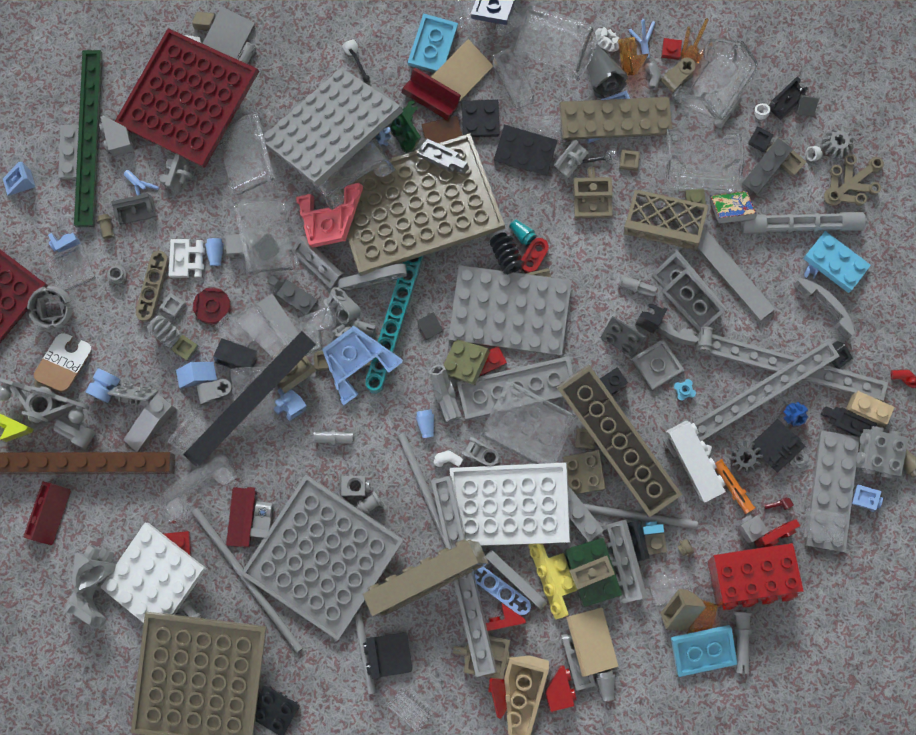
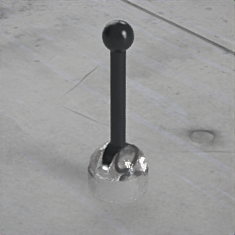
[578,148,618,166]

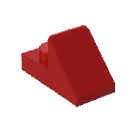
[486,603,526,631]

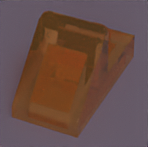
[618,37,648,76]

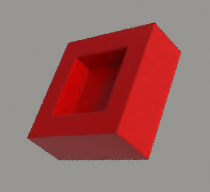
[661,38,682,60]

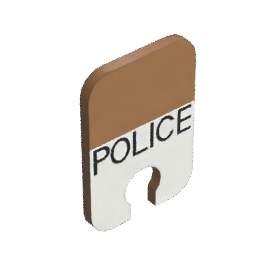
[34,333,92,392]

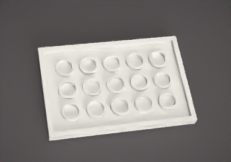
[450,463,570,546]

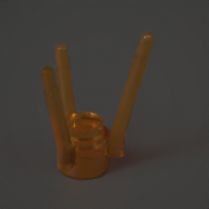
[680,18,713,63]

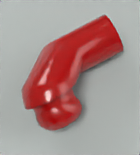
[890,370,916,388]

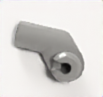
[644,62,661,90]

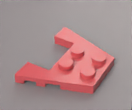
[296,183,363,248]

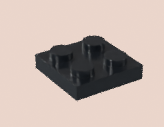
[462,99,500,137]

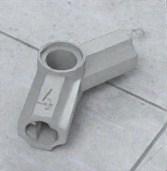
[429,365,462,423]

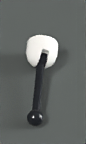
[342,40,370,82]

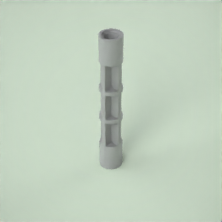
[740,212,866,234]

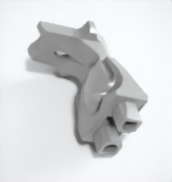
[65,544,116,626]

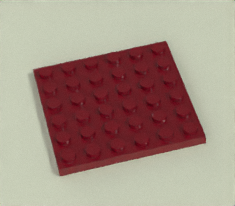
[115,28,260,168]

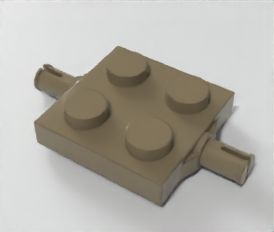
[453,636,511,679]

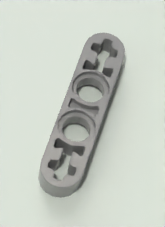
[337,264,407,291]
[486,550,547,610]

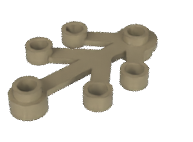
[824,154,884,206]

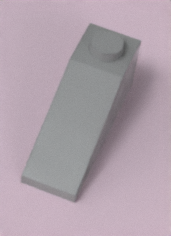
[123,393,177,452]

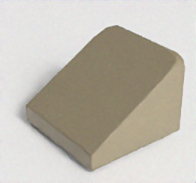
[192,12,215,31]

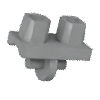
[554,140,589,178]
[160,154,192,193]

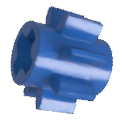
[783,402,808,427]

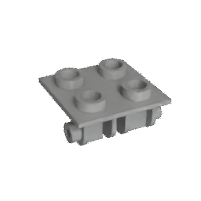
[108,382,157,406]

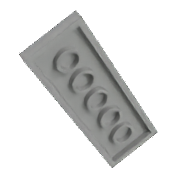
[457,356,573,420]
[805,430,860,553]

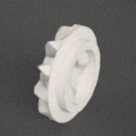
[594,27,621,52]

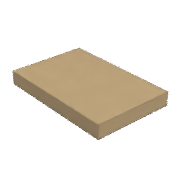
[431,39,493,100]
[566,608,618,677]

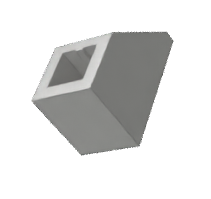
[99,116,135,157]

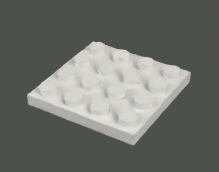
[101,522,207,623]

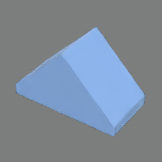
[3,162,36,195]
[176,362,217,389]

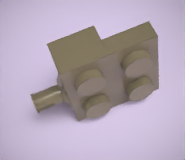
[573,167,613,219]

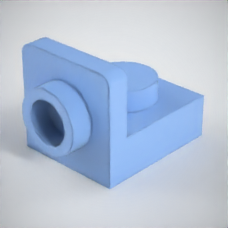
[48,233,82,255]
[852,485,883,512]

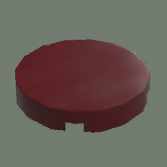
[193,287,231,325]

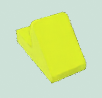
[0,414,34,442]

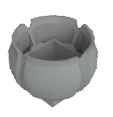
[27,286,73,329]

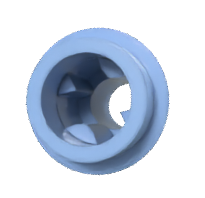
[205,238,224,266]
[416,409,434,438]

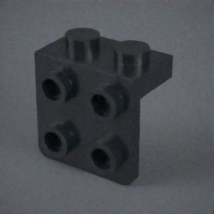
[363,632,412,679]

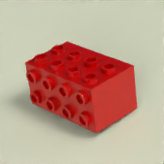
[707,543,804,611]

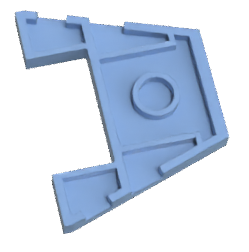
[322,326,403,406]

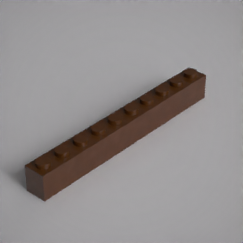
[0,452,175,475]

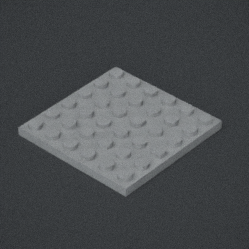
[260,68,403,187]
[240,475,404,640]

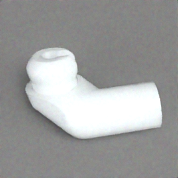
[434,451,463,467]

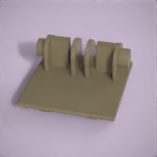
[563,450,606,494]

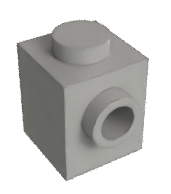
[737,514,769,544]

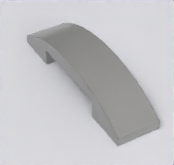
[794,278,855,339]

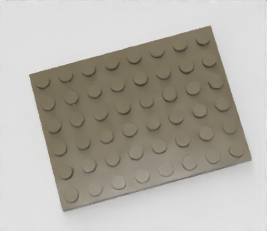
[329,133,505,276]

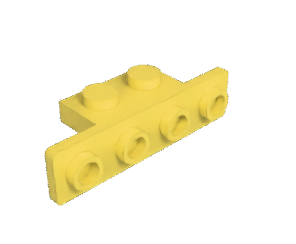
[528,544,577,620]

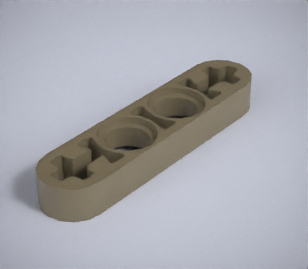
[136,251,169,322]

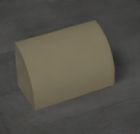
[660,589,706,631]

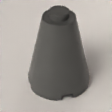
[585,46,628,99]

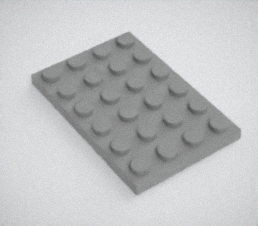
[448,265,572,356]

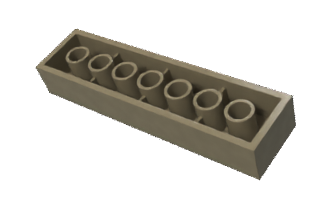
[557,364,682,517]

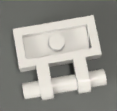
[169,239,205,278]

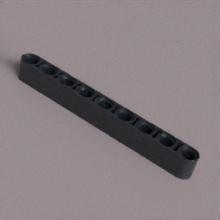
[183,331,316,468]

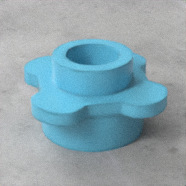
[674,379,696,401]

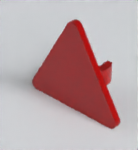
[488,678,507,719]

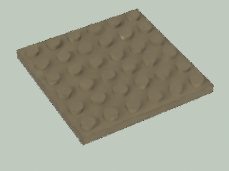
[131,611,267,735]

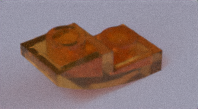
[687,599,718,634]

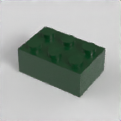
[564,537,622,608]

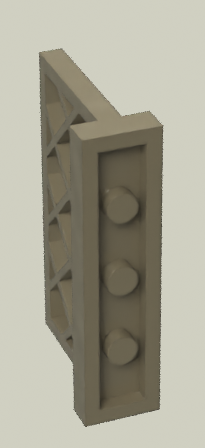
[624,189,709,251]

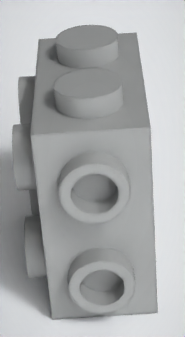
[856,426,909,479]

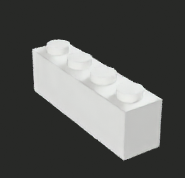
[666,421,725,503]

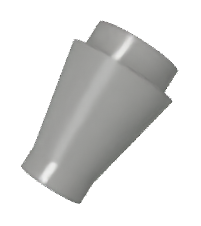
[595,670,615,701]

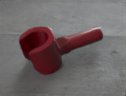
[764,497,794,510]

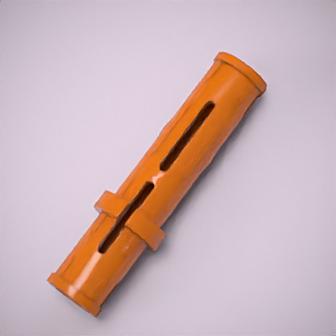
[715,459,756,515]

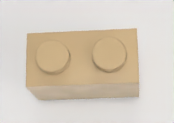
[846,391,894,428]

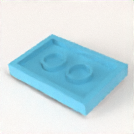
[407,13,458,73]
[803,231,871,293]
[671,625,737,677]

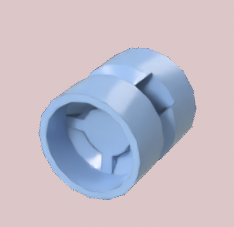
[85,368,121,403]

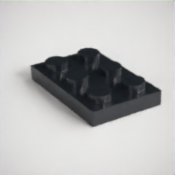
[494,124,558,176]

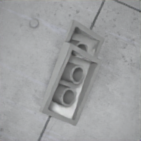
[652,250,727,332]

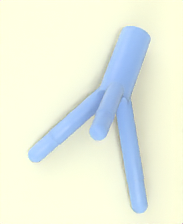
[629,19,655,59]
[124,170,159,195]

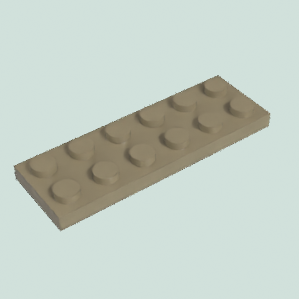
[559,97,673,140]

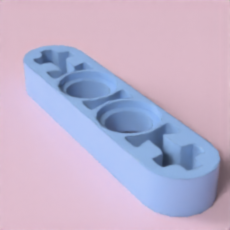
[474,566,531,615]

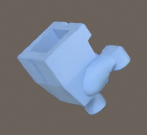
[274,388,307,421]

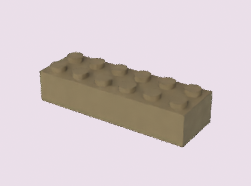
[363,539,489,616]

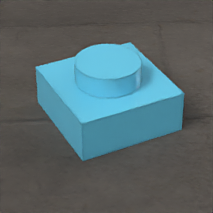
[642,521,664,535]

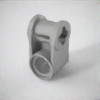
[323,287,360,324]
[196,379,236,406]
[461,437,499,466]

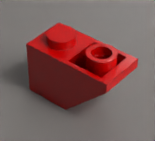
[545,665,577,712]

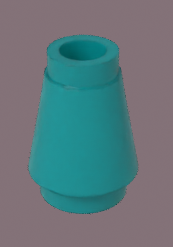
[509,219,537,246]

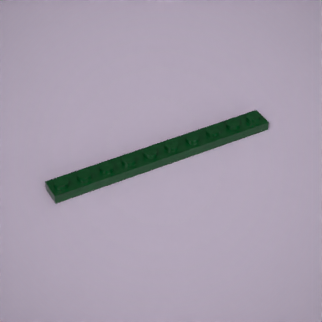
[74,50,103,228]

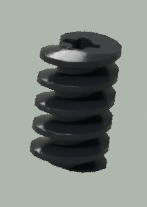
[489,232,525,275]

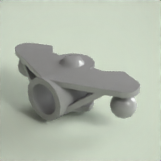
[0,378,89,424]

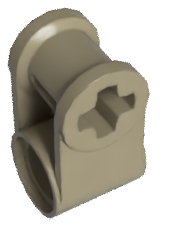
[660,58,696,94]

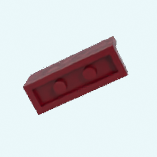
[401,68,461,120]
[23,481,71,545]
[226,487,256,548]

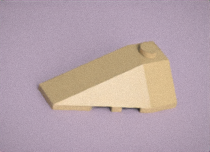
[504,656,549,735]

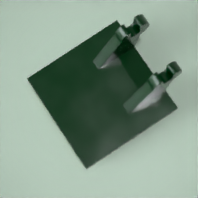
[390,101,421,154]

